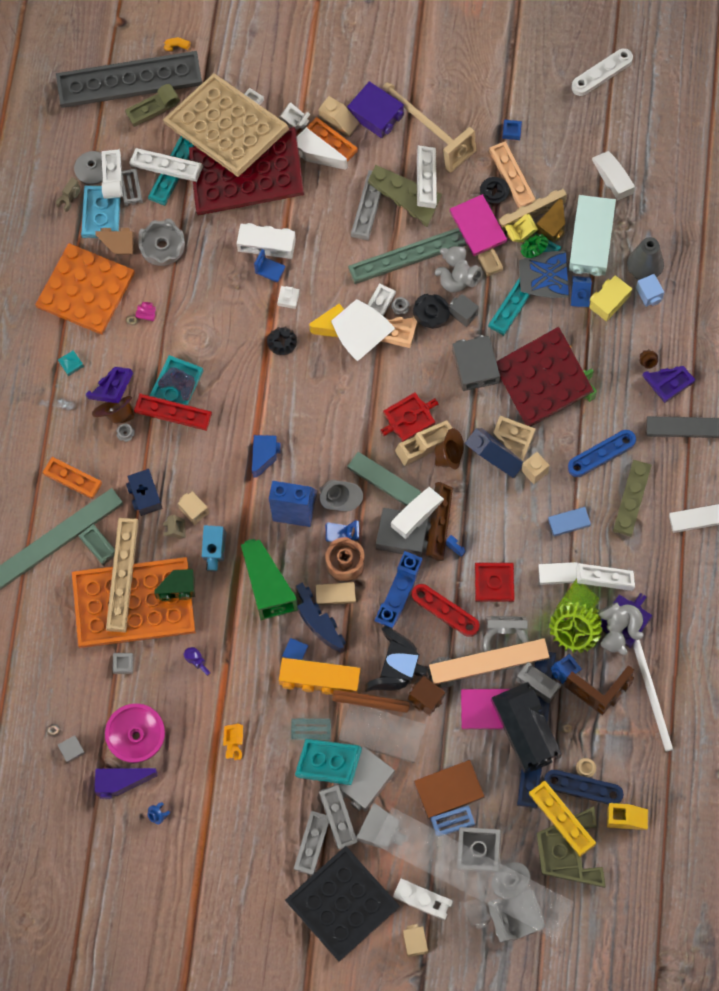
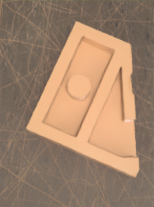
[382,315,418,348]

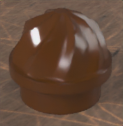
[639,349,658,369]

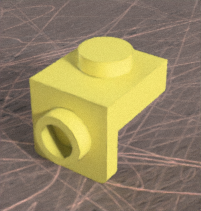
[505,214,538,243]

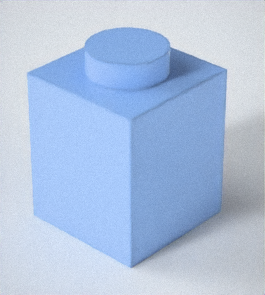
[636,274,664,307]

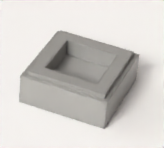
[113,653,134,674]
[58,735,85,763]

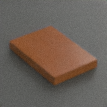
[414,760,485,819]

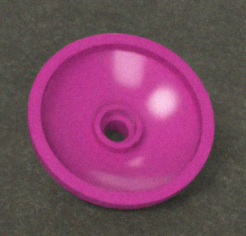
[105,703,165,763]

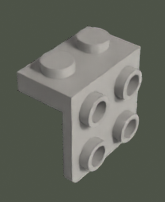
[488,889,545,942]

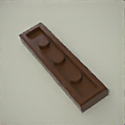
[426,482,453,561]

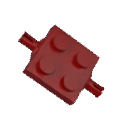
[380,392,439,442]

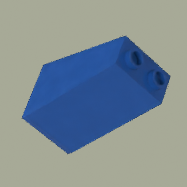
[269,481,317,527]

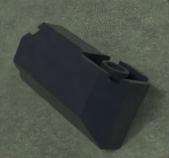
[491,682,562,773]

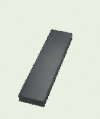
[646,416,719,438]

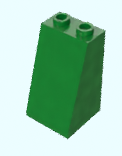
[241,539,298,620]

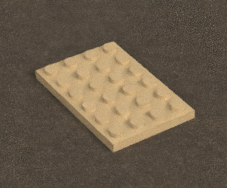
[163,73,289,177]

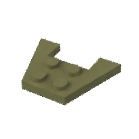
[536,807,606,888]

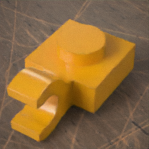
[223,724,243,761]

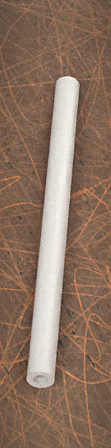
[633,640,673,752]

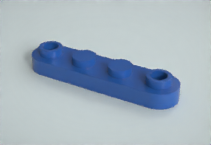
[568,430,636,477]

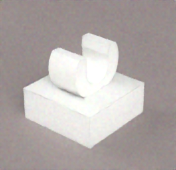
[277,286,299,309]

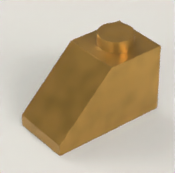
[536,199,565,243]

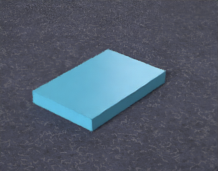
[81,186,121,238]

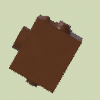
[408,676,446,716]

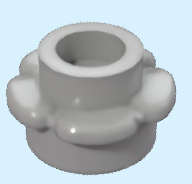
[391,297,410,315]
[116,424,135,442]

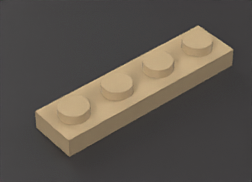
[498,189,567,232]

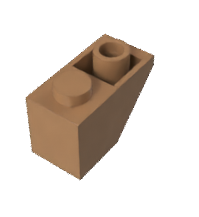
[95,228,135,255]

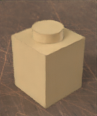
[521,452,550,484]
[178,491,209,525]
[403,924,428,957]

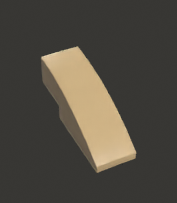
[395,420,452,466]

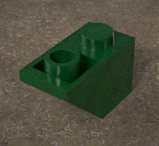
[154,569,195,601]

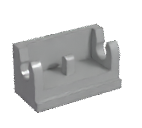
[516,662,561,703]

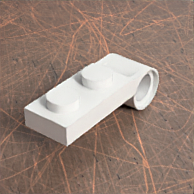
[102,149,123,199]

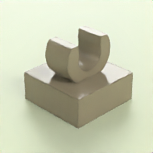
[163,515,186,539]

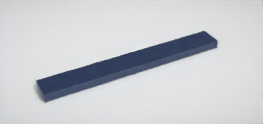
[517,652,556,809]

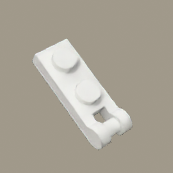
[393,878,453,920]

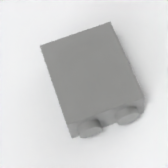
[334,747,395,812]

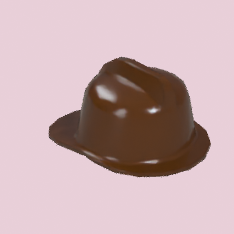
[92,396,134,424]
[435,428,464,470]

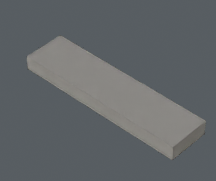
[351,170,382,241]

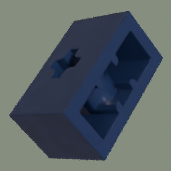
[126,469,163,516]

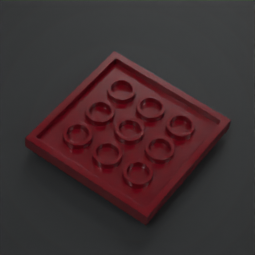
[496,326,594,427]

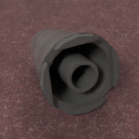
[627,237,664,280]

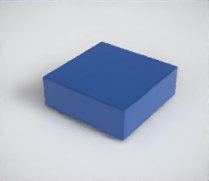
[502,120,522,140]
[282,638,308,660]

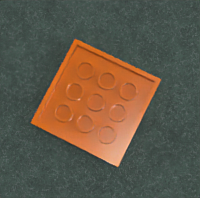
[35,243,135,335]

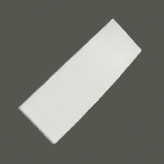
[592,151,635,200]
[391,487,444,539]

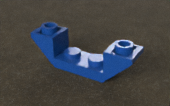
[374,551,423,629]

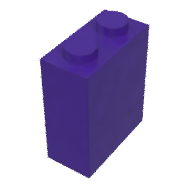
[347,81,404,138]

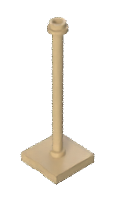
[382,83,477,173]

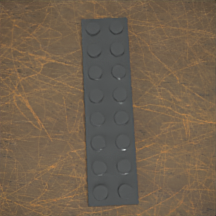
[56,51,202,108]

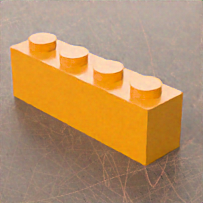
[279,658,361,695]

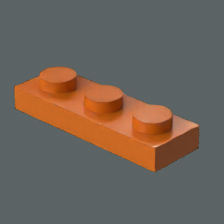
[307,117,358,162]
[42,457,102,499]

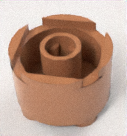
[325,537,365,581]

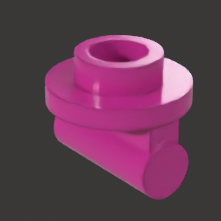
[136,302,156,321]

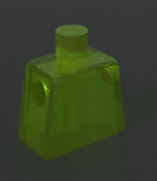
[556,578,602,620]

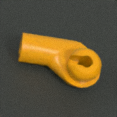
[164,37,191,52]

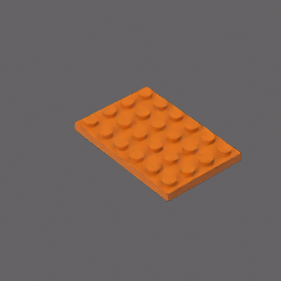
[72,557,196,648]

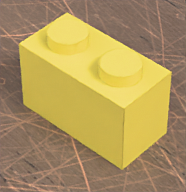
[590,275,632,322]

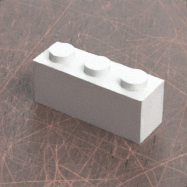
[237,223,296,259]

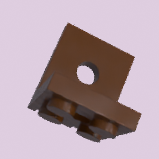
[565,665,635,716]

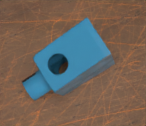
[202,525,226,571]

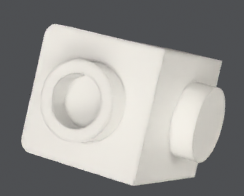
[278,102,310,130]

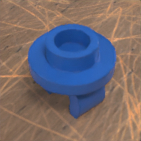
[148,802,170,825]

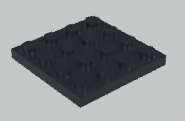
[285,846,400,962]

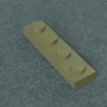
[613,460,652,537]

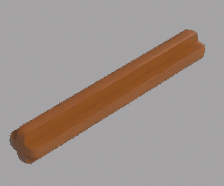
[332,690,410,713]

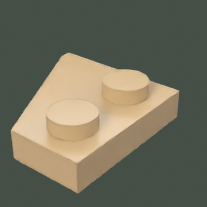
[493,416,536,461]

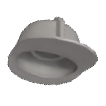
[320,480,363,511]

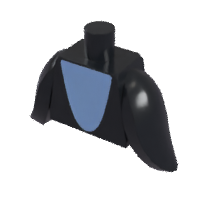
[365,625,428,692]

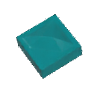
[58,350,84,376]

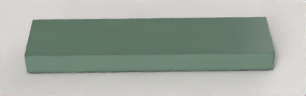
[347,452,421,506]

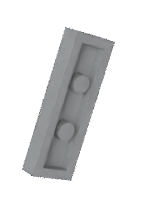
[318,785,358,849]
[294,811,329,875]

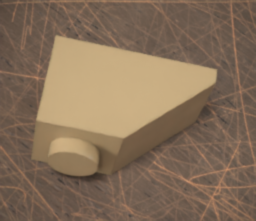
[319,96,359,137]

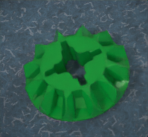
[520,234,548,258]

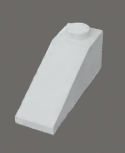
[297,127,348,170]

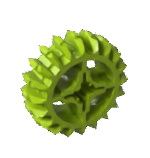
[549,601,602,654]

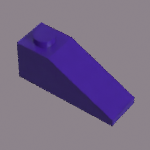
[95,768,158,799]

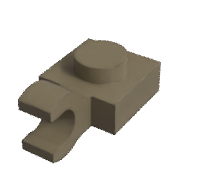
[56,177,80,212]

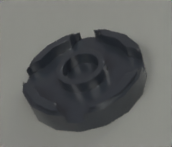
[413,294,450,329]

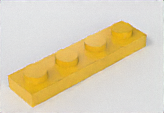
[529,781,596,857]

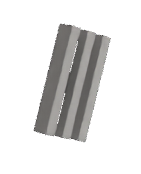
[122,168,143,207]

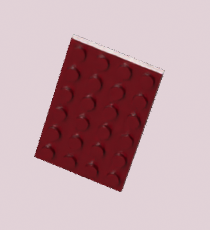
[189,127,305,216]

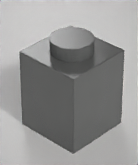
[449,294,479,327]

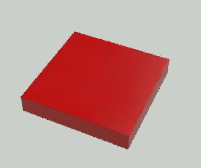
[475,563,514,602]

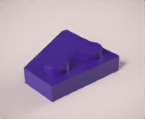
[642,366,695,403]
[86,367,133,403]

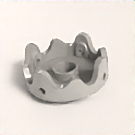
[138,219,185,266]

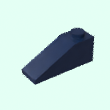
[465,428,523,478]

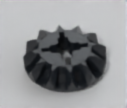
[480,177,509,205]
[267,327,297,355]

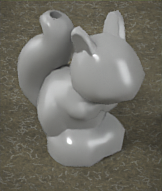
[435,246,483,293]
[597,602,643,655]

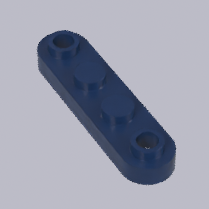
[544,770,624,805]

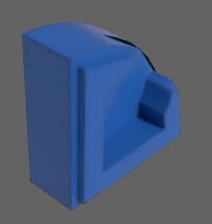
[446,535,465,557]

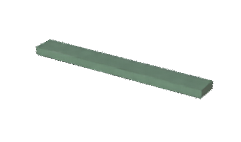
[348,228,467,284]
[0,488,123,590]

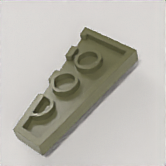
[368,165,442,227]

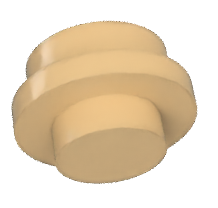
[576,758,596,778]

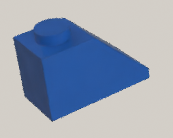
[252,435,281,478]

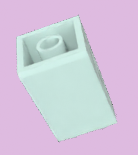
[569,195,616,276]

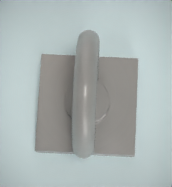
[483,616,530,669]

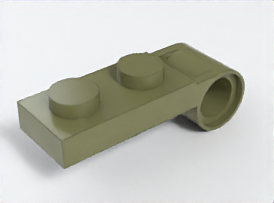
[125,84,180,127]

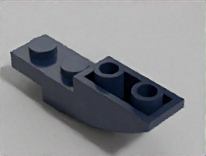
[296,582,346,653]

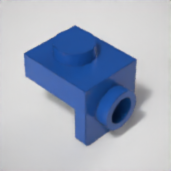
[550,654,582,684]

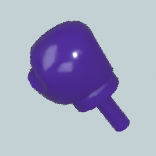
[183,647,211,676]

